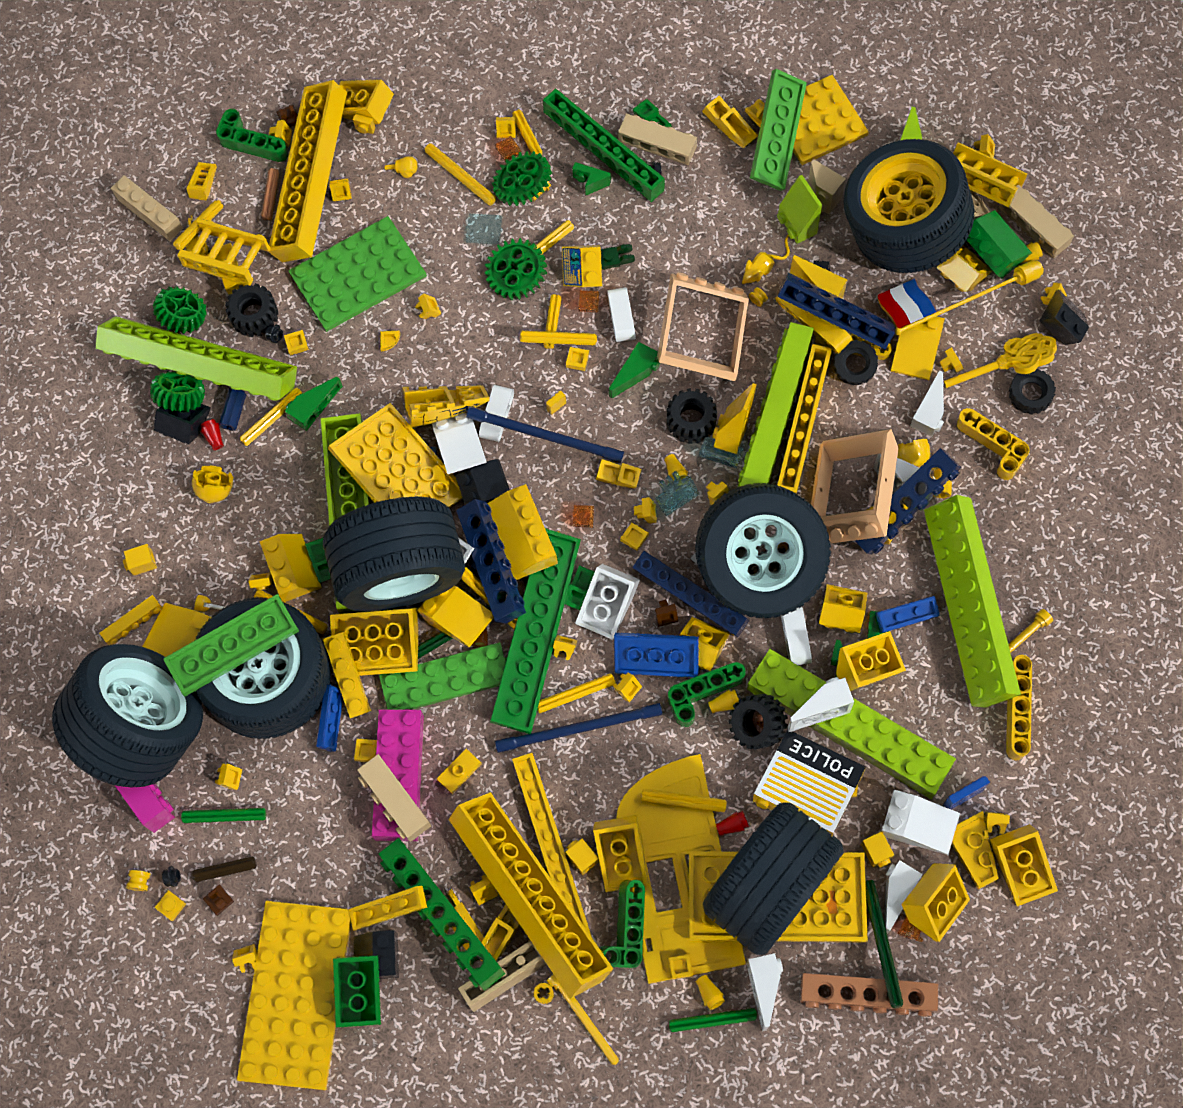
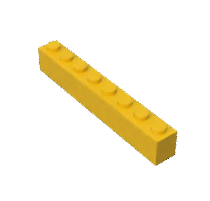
[777,344,832,494]

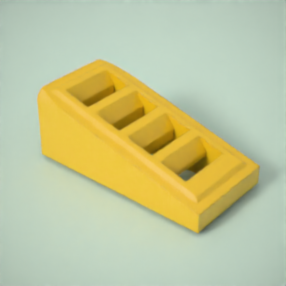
[186,162,217,201]

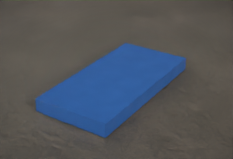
[614,632,699,678]

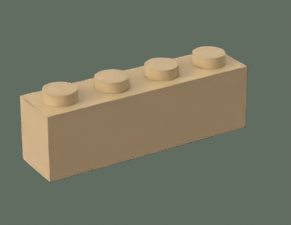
[618,114,697,165]
[111,175,183,241]
[999,185,1074,259]
[357,754,431,842]
[458,941,546,1012]

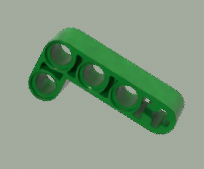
[216,109,289,162]
[668,662,746,727]
[599,880,645,968]

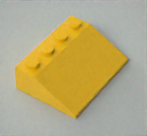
[479,484,558,582]
[142,603,212,657]
[330,608,418,677]

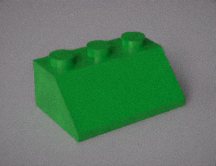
[967,210,1032,279]
[333,955,381,1028]

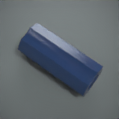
[219,388,246,431]

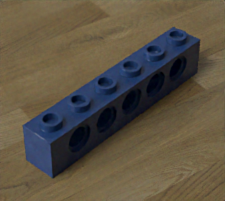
[778,272,895,350]
[855,448,962,555]
[456,499,526,623]
[632,551,749,638]

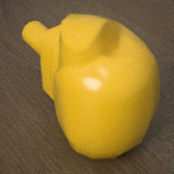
[385,156,418,178]

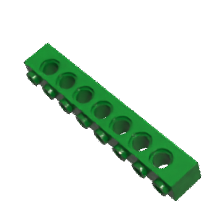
[542,88,665,203]
[378,838,505,991]

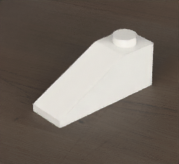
[910,370,944,437]
[884,860,922,934]

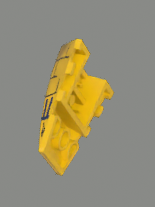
[402,385,490,427]

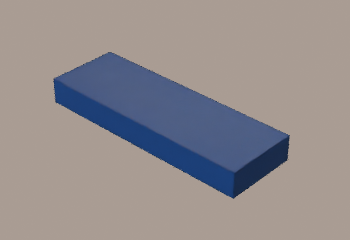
[875,596,940,633]
[316,685,343,752]

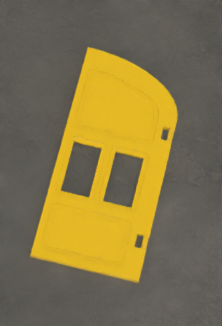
[616,754,746,984]

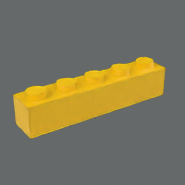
[99,595,162,645]

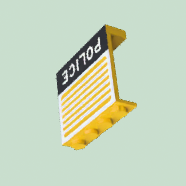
[753,729,866,837]

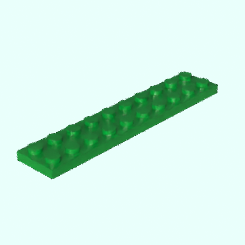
[489,528,581,734]

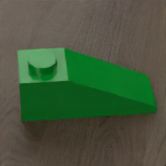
[609,342,660,398]
[285,376,343,431]

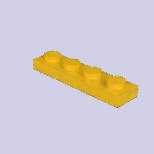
[323,632,371,718]
[349,886,427,931]

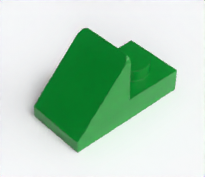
[572,162,611,196]

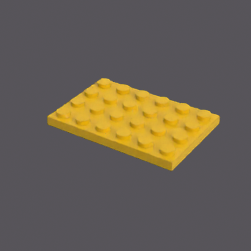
[328,403,463,508]

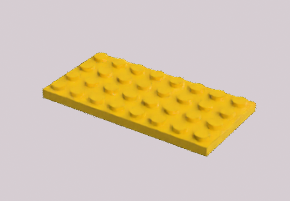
[689,851,868,943]
[237,901,351,1091]

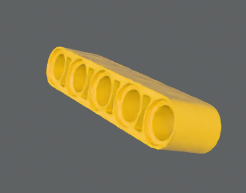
[775,296,853,354]
[1006,655,1032,761]

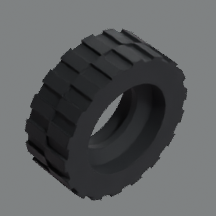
[833,340,878,386]
[1009,369,1056,414]

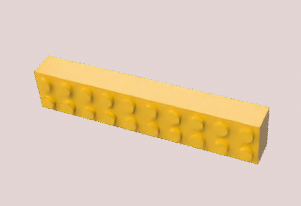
[269,80,347,263]
[448,792,613,999]

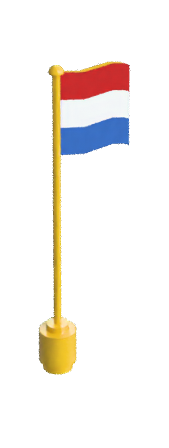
[877,261,1044,335]

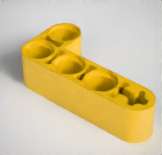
[957,408,1030,480]

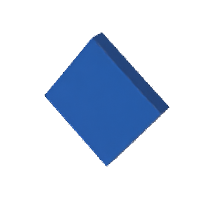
[943,776,990,810]

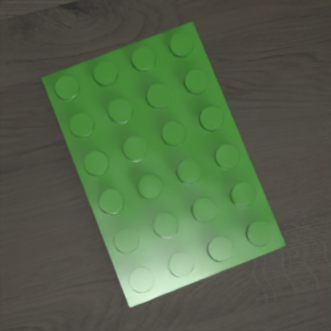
[288,216,427,332]

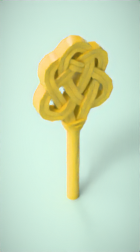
[944,333,1057,388]

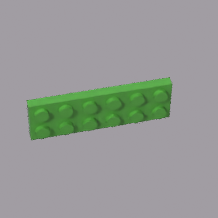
[750,69,807,191]
[163,594,299,697]
[379,642,505,710]

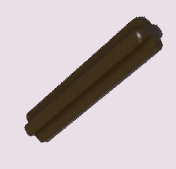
[192,856,257,883]

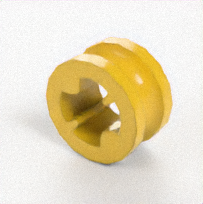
[749,287,768,307]
[534,983,554,1004]

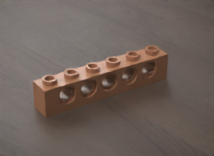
[800,973,938,1017]

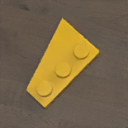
[952,811,999,890]

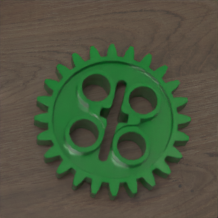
[492,151,552,206]
[485,238,547,300]

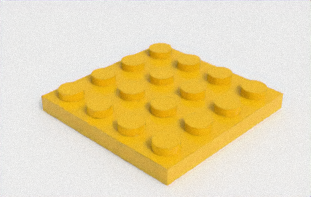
[793,75,869,165]

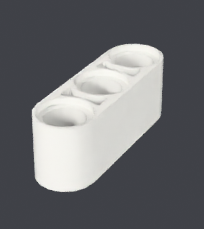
[607,287,636,342]
[479,385,514,442]
[781,607,812,665]

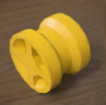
[126,870,151,891]

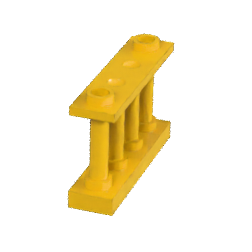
[953,142,1028,207]
[177,219,271,286]

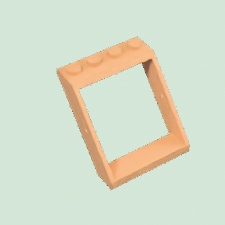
[657,272,749,381]
[811,429,898,543]

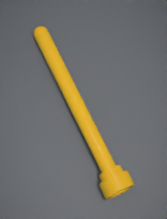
[1008,609,1053,653]
[546,974,619,1065]

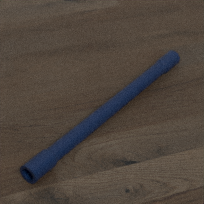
[466,406,624,463]
[495,703,662,753]

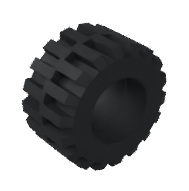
[225,283,279,337]
[667,388,717,444]
[729,694,788,749]

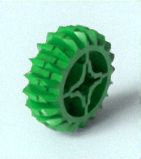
[153,285,207,335]
[150,371,205,412]

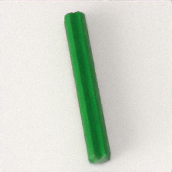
[181,808,267,823]
[669,1008,757,1032]

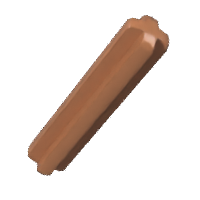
[261,168,279,221]

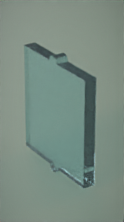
[465,214,503,245]

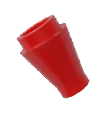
[200,419,224,451]
[716,811,749,836]

